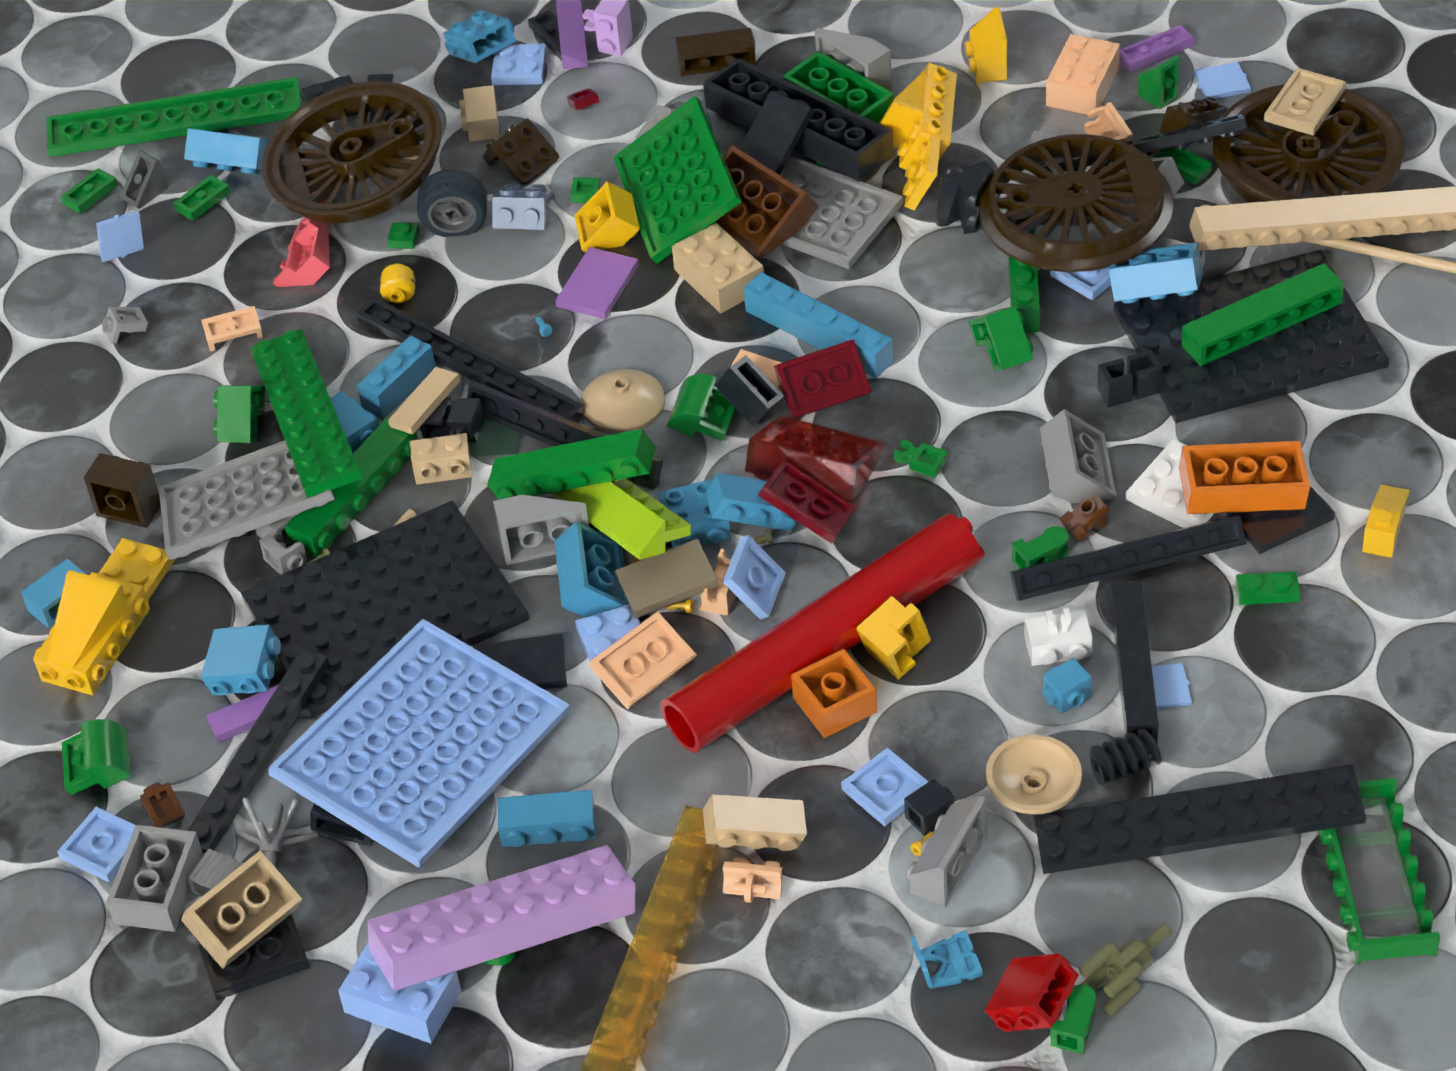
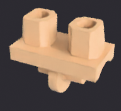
[723,857,782,903]

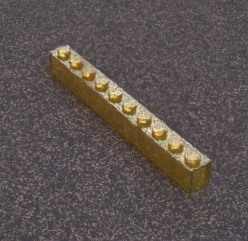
[581,805,718,1071]

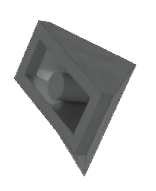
[120,150,167,208]

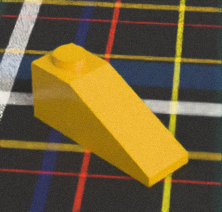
[1362,484,1410,558]

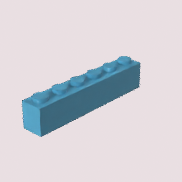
[744,272,893,379]

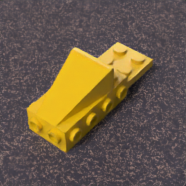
[879,62,957,210]
[33,538,175,695]

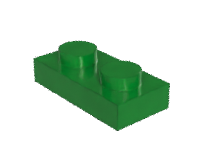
[1153,147,1212,185]
[61,168,118,214]
[173,175,231,221]
[1235,571,1301,605]

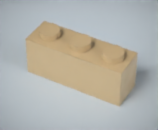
[703,794,807,851]

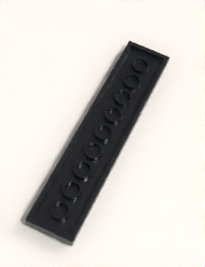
[1034,764,1366,874]

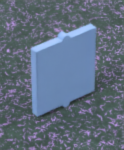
[1194,62,1251,99]
[96,210,144,262]
[1152,663,1192,709]

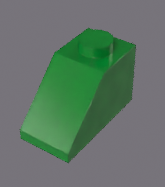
[1138,55,1180,110]

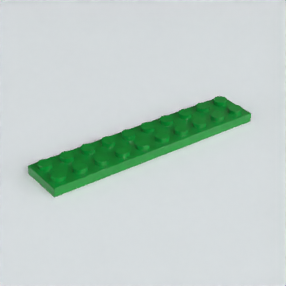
[46,77,302,157]
[250,329,363,498]

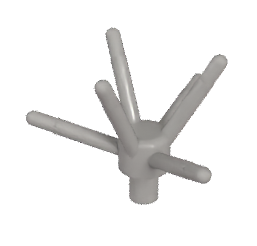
[236,797,319,866]

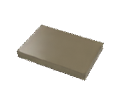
[615,539,719,618]

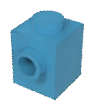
[1042,658,1092,713]

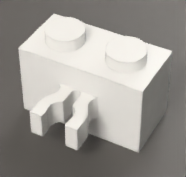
[1025,608,1092,666]

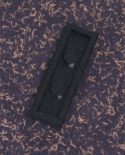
[528,10,562,61]

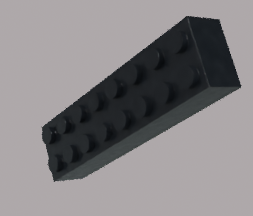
[703,58,894,182]

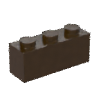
[676,28,756,76]

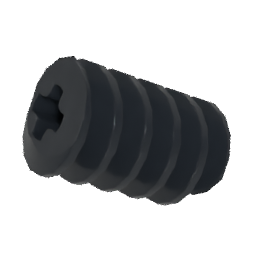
[1089,728,1162,785]

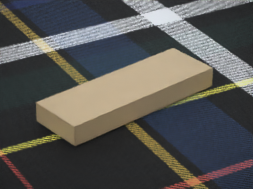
[388,367,460,434]

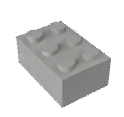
[106,825,203,932]

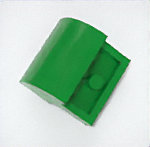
[666,374,735,441]
[61,719,131,795]

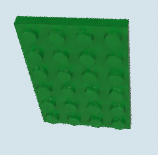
[613,96,742,264]

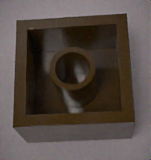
[84,453,161,528]

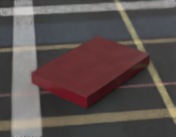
[773,339,872,419]
[757,460,857,544]

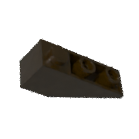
[1159,96,1228,144]

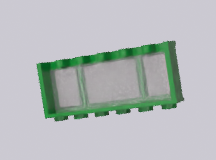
[1319,778,1440,964]

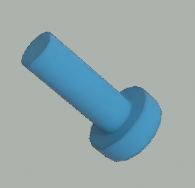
[535,316,552,337]

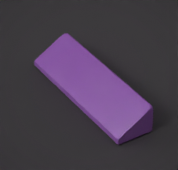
[556,0,588,70]

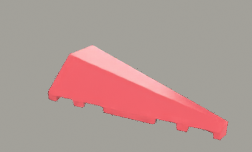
[273,190,330,287]

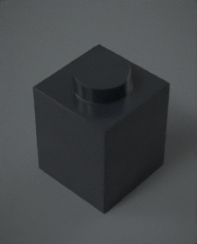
[904,779,955,837]

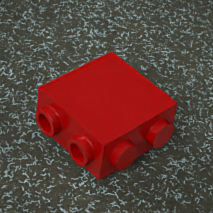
[985,953,1079,1032]

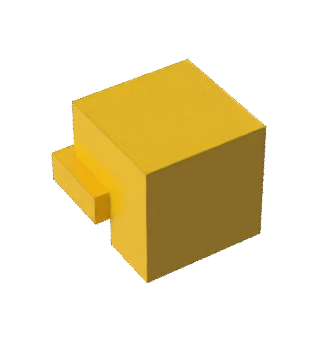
[856,596,931,680]

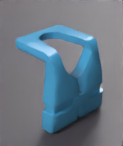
[910,931,983,988]

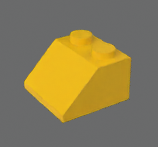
[965,7,1007,83]
[574,181,640,252]

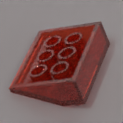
[745,415,886,501]

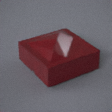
[567,88,600,110]

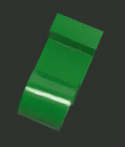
[1012,526,1069,569]
[1051,984,1096,1054]

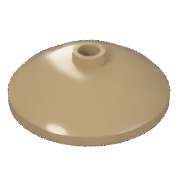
[581,369,665,433]
[986,735,1082,814]

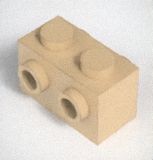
[410,433,473,485]

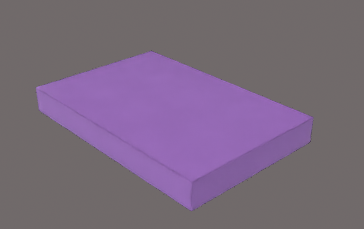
[555,247,639,319]

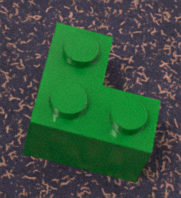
[968,306,1033,372]
[213,385,265,443]

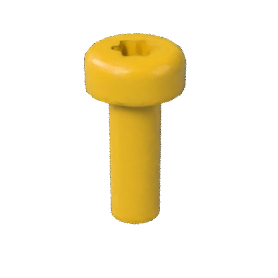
[666,599,694,613]
[910,832,934,856]

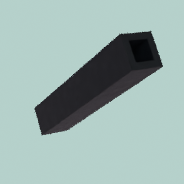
[1110,582,1158,744]

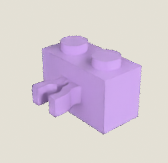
[583,0,633,57]

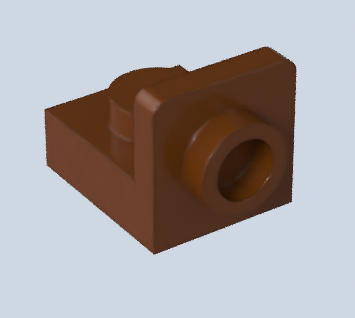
[140,782,185,828]

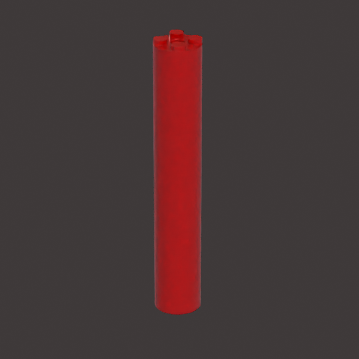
[661,513,985,753]

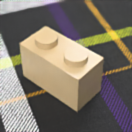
[459,85,500,142]

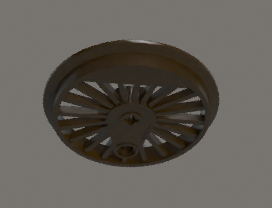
[262,81,442,223]
[1213,84,1405,203]
[979,134,1174,272]

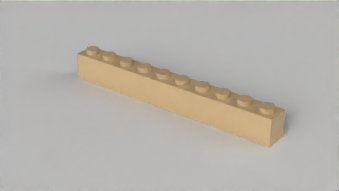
[1189,186,1456,251]

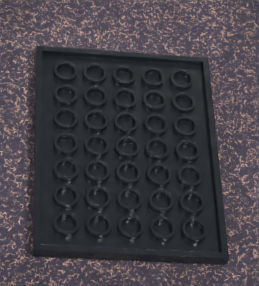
[1114,249,1389,423]
[241,500,529,718]

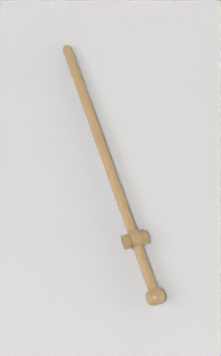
[1199,204,1456,274]

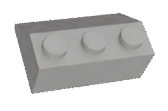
[1040,409,1117,504]
[907,796,987,907]

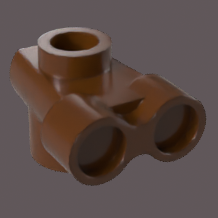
[1059,494,1110,543]

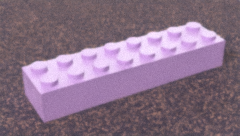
[367,845,635,991]

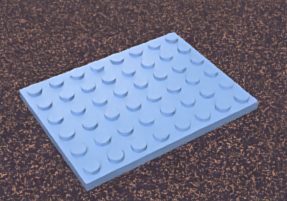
[269,619,570,868]

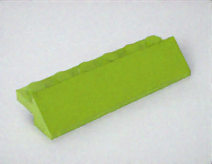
[550,478,691,560]

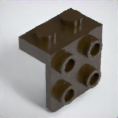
[482,118,559,184]

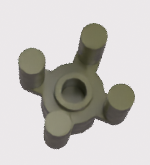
[1079,923,1172,1016]

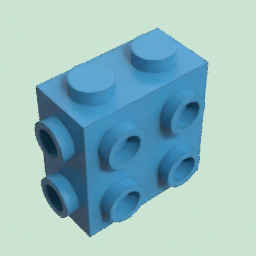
[443,10,516,63]
[330,391,379,453]
[658,479,731,548]
[201,625,281,695]

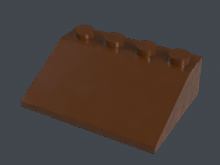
[710,145,819,260]

